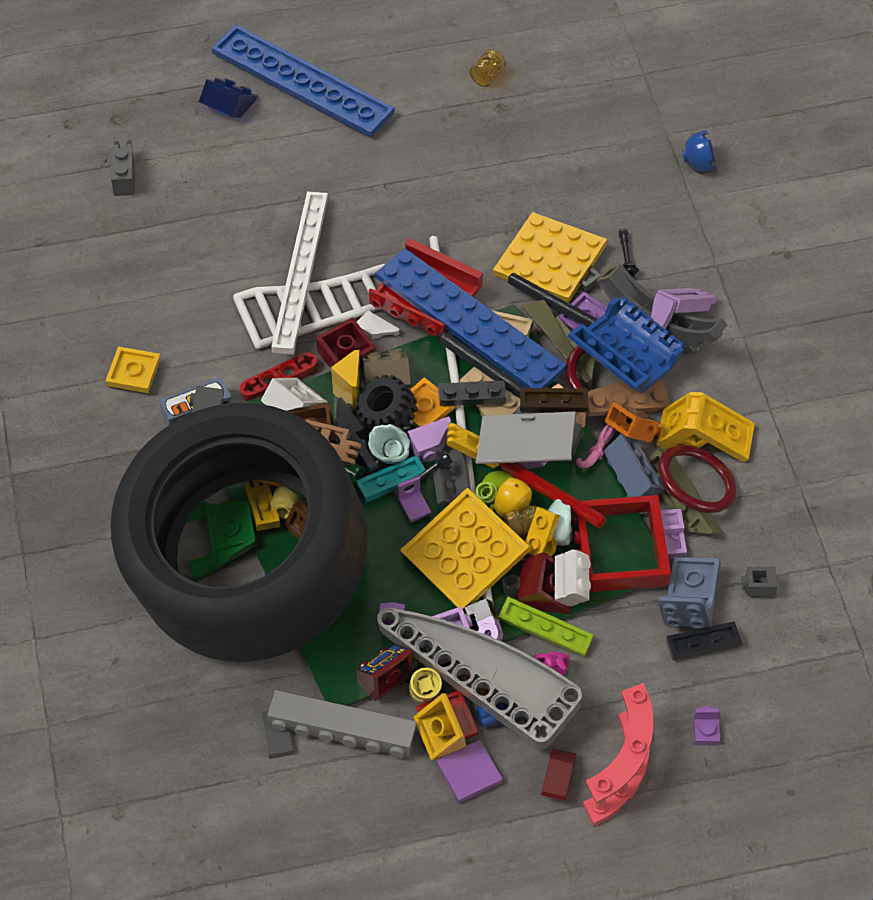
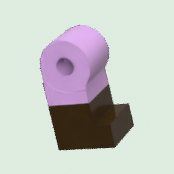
[465,599,503,641]

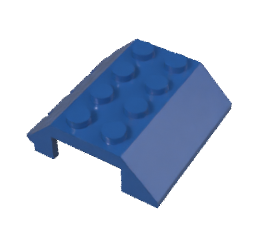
[567,297,685,394]

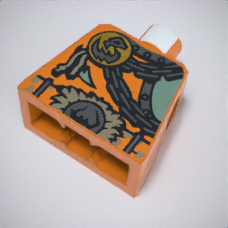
[604,401,661,442]

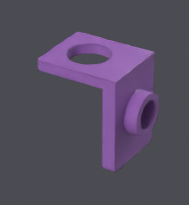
[398,477,431,523]

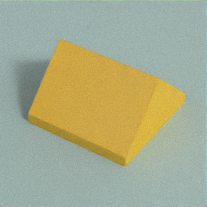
[331,350,361,412]
[413,693,466,760]

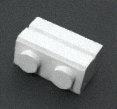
[555,550,591,606]

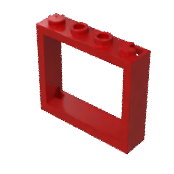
[571,495,671,592]

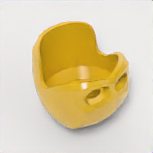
[494,477,532,520]

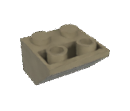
[362,349,411,386]

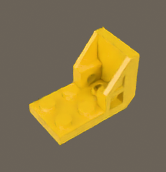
[656,392,755,462]

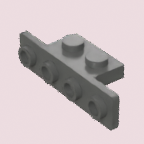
[433,449,471,508]

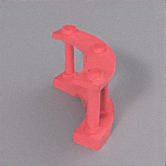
[583,683,653,827]

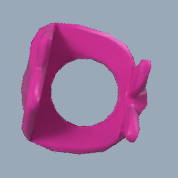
[534,651,570,676]

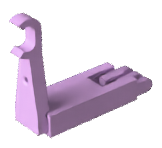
[649,288,718,329]

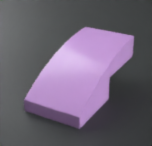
[661,509,687,559]

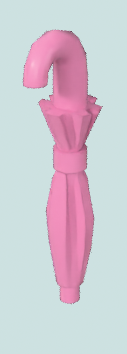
[576,424,616,469]

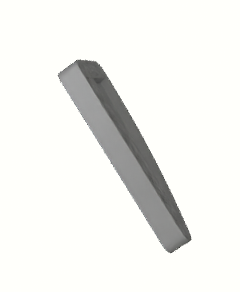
[377,608,582,750]

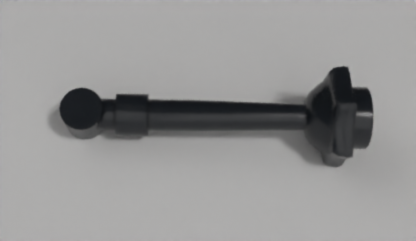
[619,229,639,278]
[394,451,453,496]

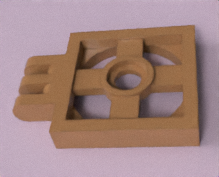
[306,419,361,466]

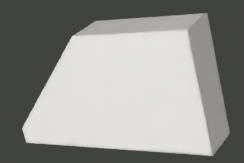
[357,311,400,339]

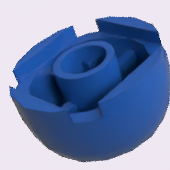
[682,130,717,172]

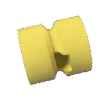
[408,667,442,704]

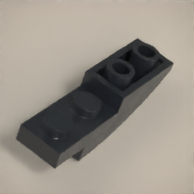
[336,397,380,476]

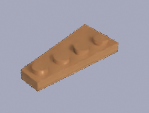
[586,378,670,417]

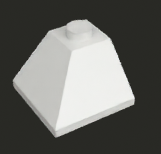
[261,378,328,411]

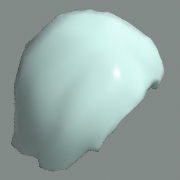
[368,424,410,464]
[548,499,573,546]

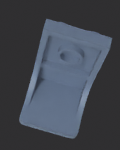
[657,557,721,629]

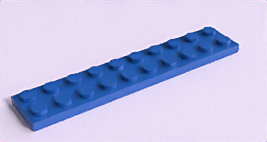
[212,24,395,138]
[375,248,567,388]

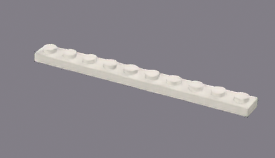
[272,192,328,354]

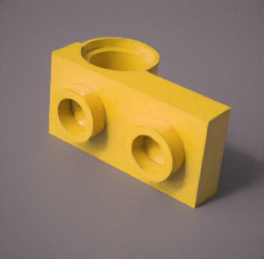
[525,507,560,556]

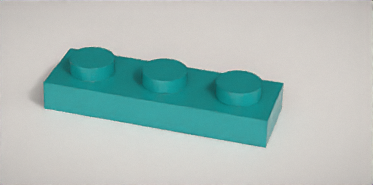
[356,455,425,503]

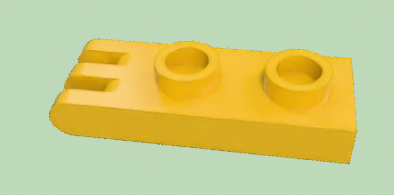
[447,423,499,469]
[244,481,280,531]

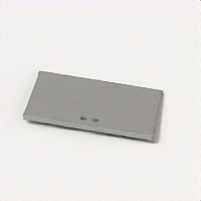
[475,412,576,464]

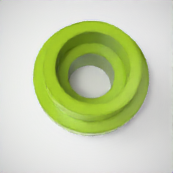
[476,481,498,504]

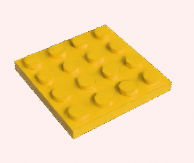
[493,212,607,303]
[400,488,531,612]

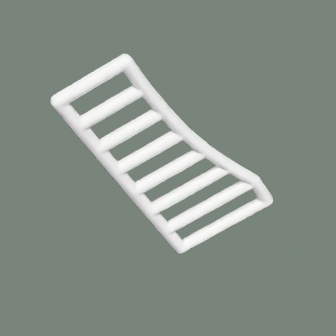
[233,264,385,349]

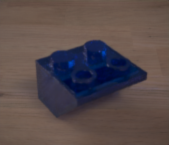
[198,77,258,118]

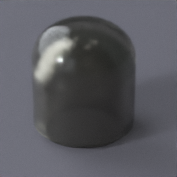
[502,575,521,599]

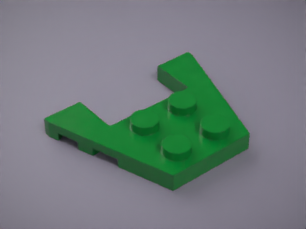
[186,501,258,582]

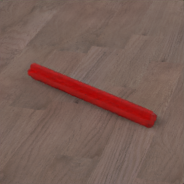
[500,463,606,528]

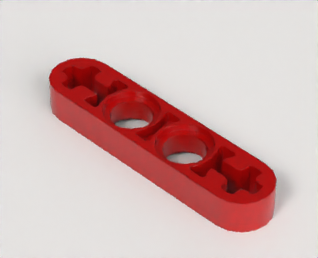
[240,352,318,401]

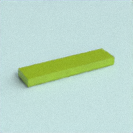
[498,597,594,658]

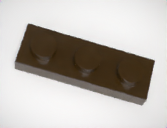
[520,388,588,412]

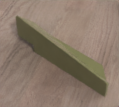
[522,300,597,389]
[648,449,721,535]

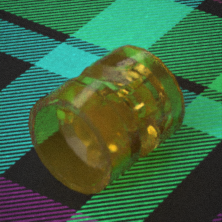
[469,49,506,87]
[503,505,537,539]

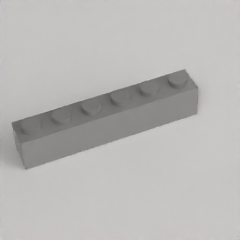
[267,690,417,758]

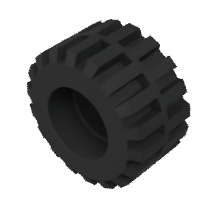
[356,374,417,430]

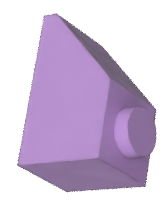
[408,417,451,463]

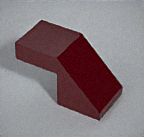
[541,749,577,801]

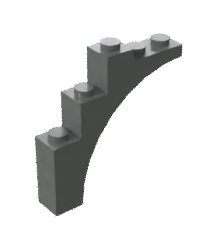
[597,264,728,354]

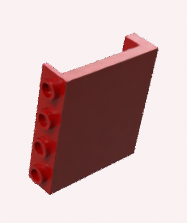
[369,238,483,338]

